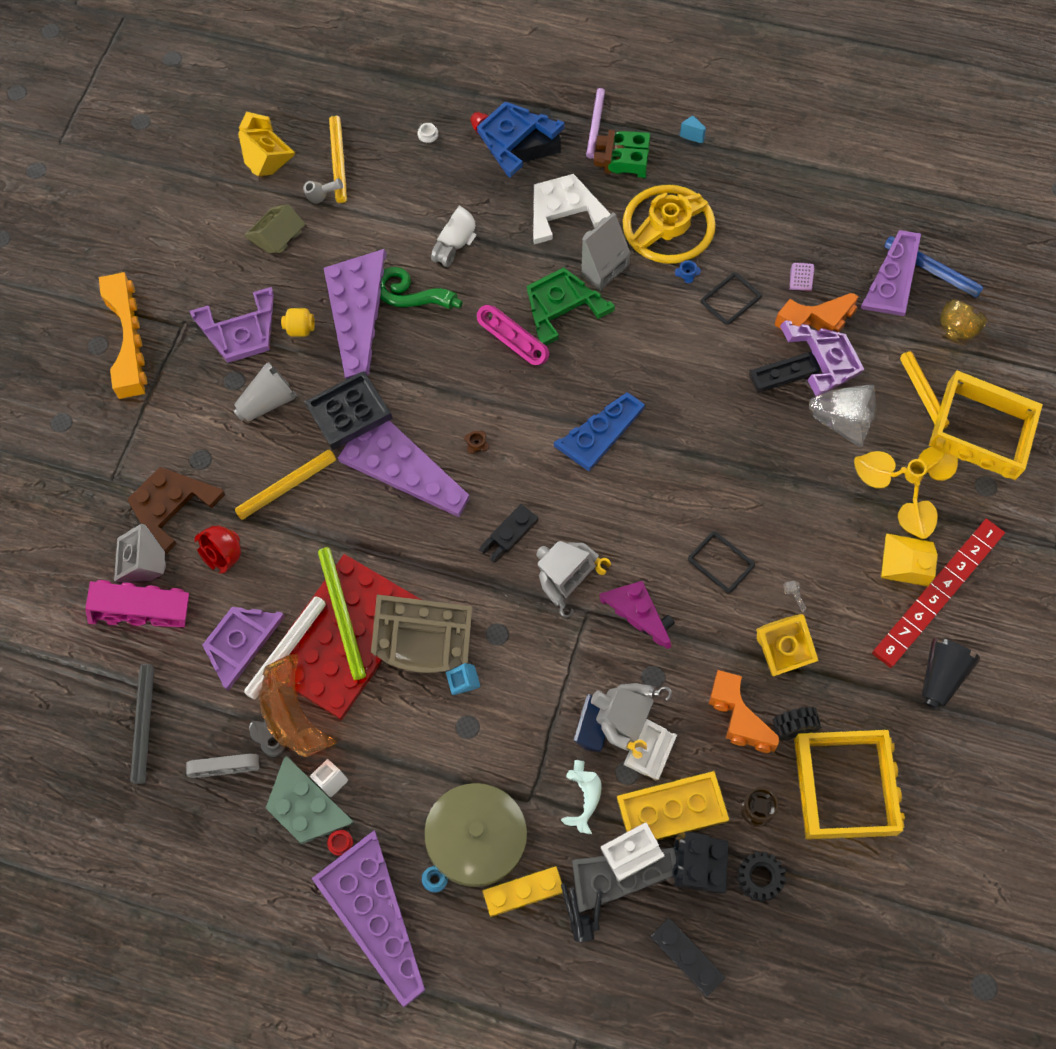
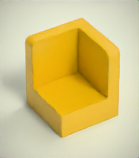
[239,112,273,132]

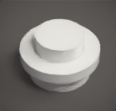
[418,123,438,143]

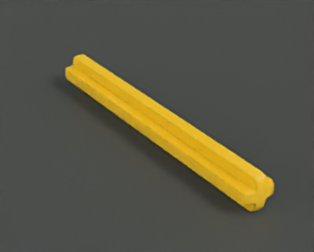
[329,116,347,203]
[235,449,336,520]

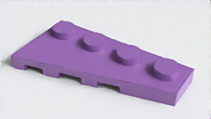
[861,230,921,316]

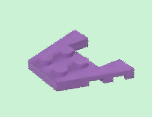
[190,287,274,363]
[780,321,864,397]

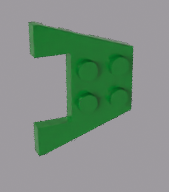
[527,268,615,346]

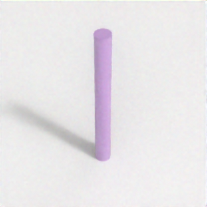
[586,88,605,158]

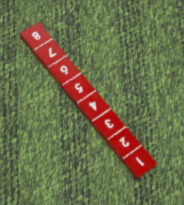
[872,519,1005,668]

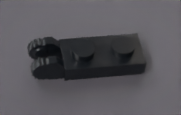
[479,504,538,563]

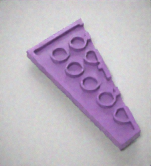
[312,830,425,1008]

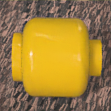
[281,308,315,337]

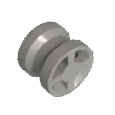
[431,241,456,267]

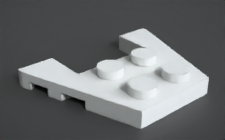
[533,174,610,244]

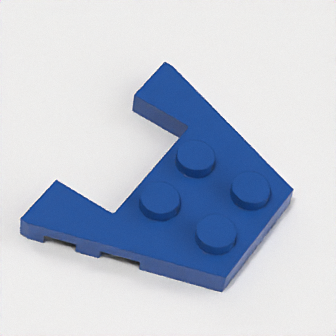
[477,102,565,178]

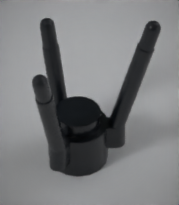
[561,883,602,942]

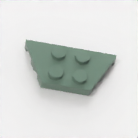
[266,756,354,844]

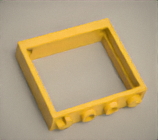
[928,370,1043,480]
[794,730,905,839]

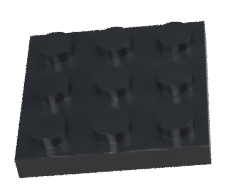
[304,371,393,450]

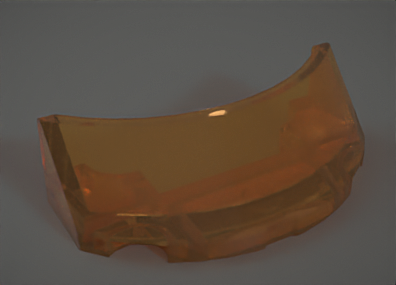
[259,654,337,757]

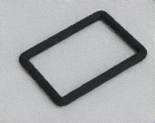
[701,272,762,325]
[688,531,755,593]

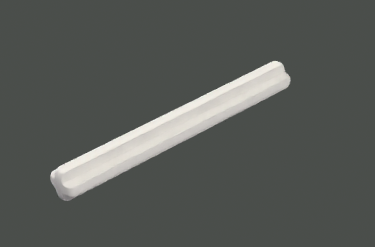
[244,596,326,699]

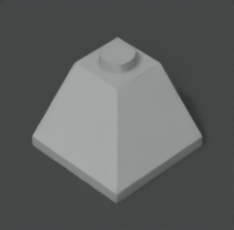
[114,524,166,582]

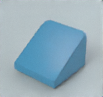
[680,116,706,143]
[446,663,480,695]

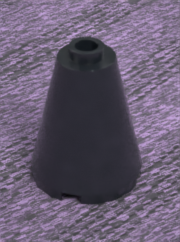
[921,637,980,709]

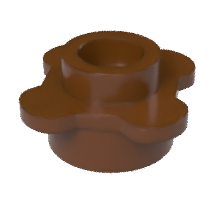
[464,431,489,454]

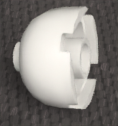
[437,205,476,249]

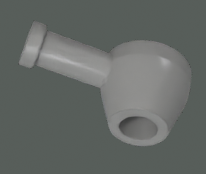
[303,178,343,204]

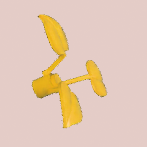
[854,447,958,539]

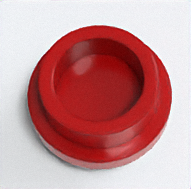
[327,830,353,856]

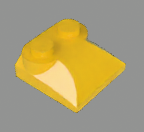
[756,614,818,676]

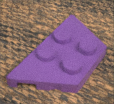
[202,607,285,691]

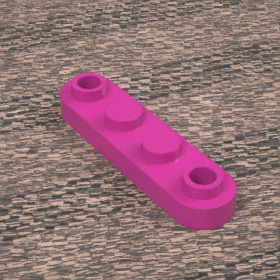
[477,305,549,365]

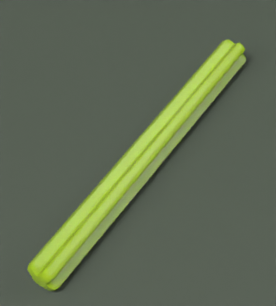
[318,547,366,680]

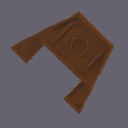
[127,467,226,555]

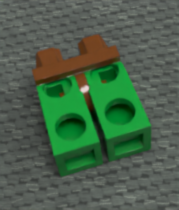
[594,130,650,178]

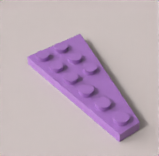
[324,249,387,379]
[338,421,470,517]

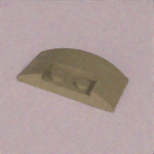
[371,595,472,673]

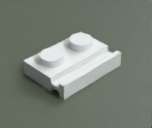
[624,719,677,781]
[601,823,665,882]

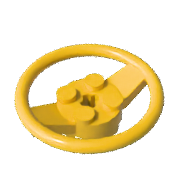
[623,185,715,264]

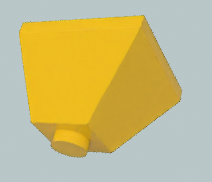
[238,128,295,176]
[881,534,938,587]

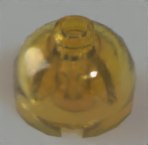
[940,300,988,341]

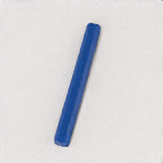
[884,236,983,297]

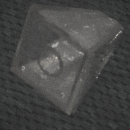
[809,385,877,447]

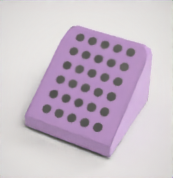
[790,263,814,291]

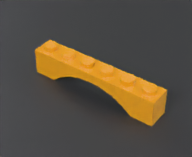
[99,272,147,399]

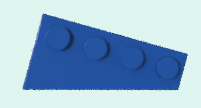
[554,392,645,472]

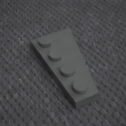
[572,848,676,913]

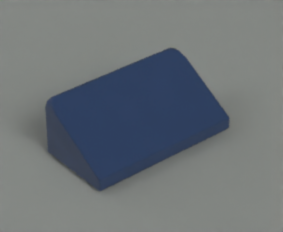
[574,695,605,752]

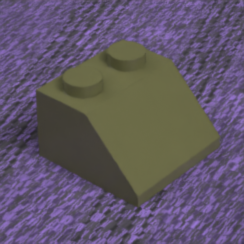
[244,204,305,253]

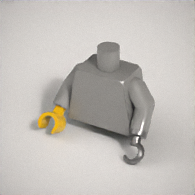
[536,541,611,618]
[591,683,672,759]

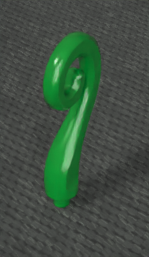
[380,267,463,309]

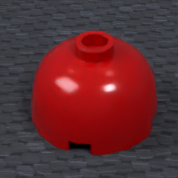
[194,525,241,574]

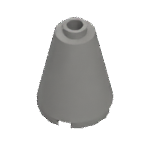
[234,362,297,422]

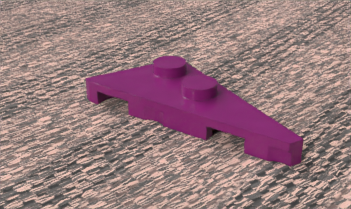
[599,581,671,649]

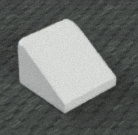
[309,759,348,797]

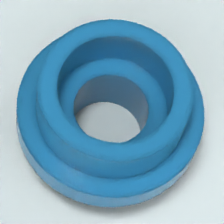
[422,866,448,892]

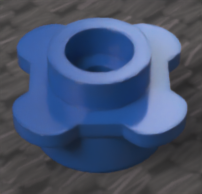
[675,260,701,283]

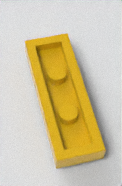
[482,866,563,917]

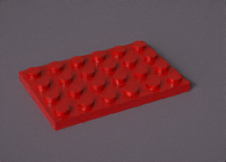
[273,554,422,721]

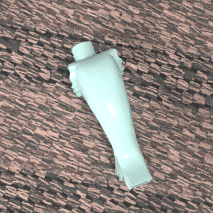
[561,760,602,834]

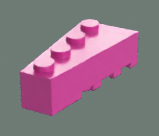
[85,580,189,627]

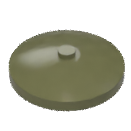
[425,783,527,887]

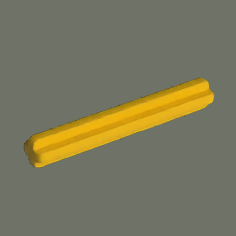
[900,351,950,429]

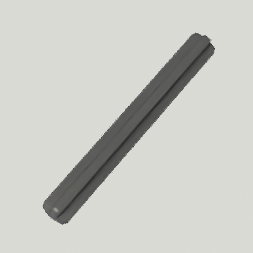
[130,664,154,784]

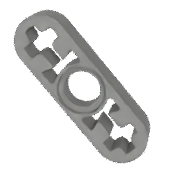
[186,754,259,778]

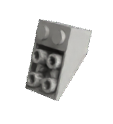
[581,212,630,291]

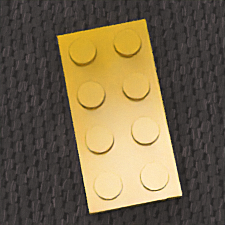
[617,771,729,841]

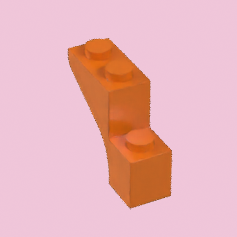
[774,293,858,332]
[709,670,779,753]

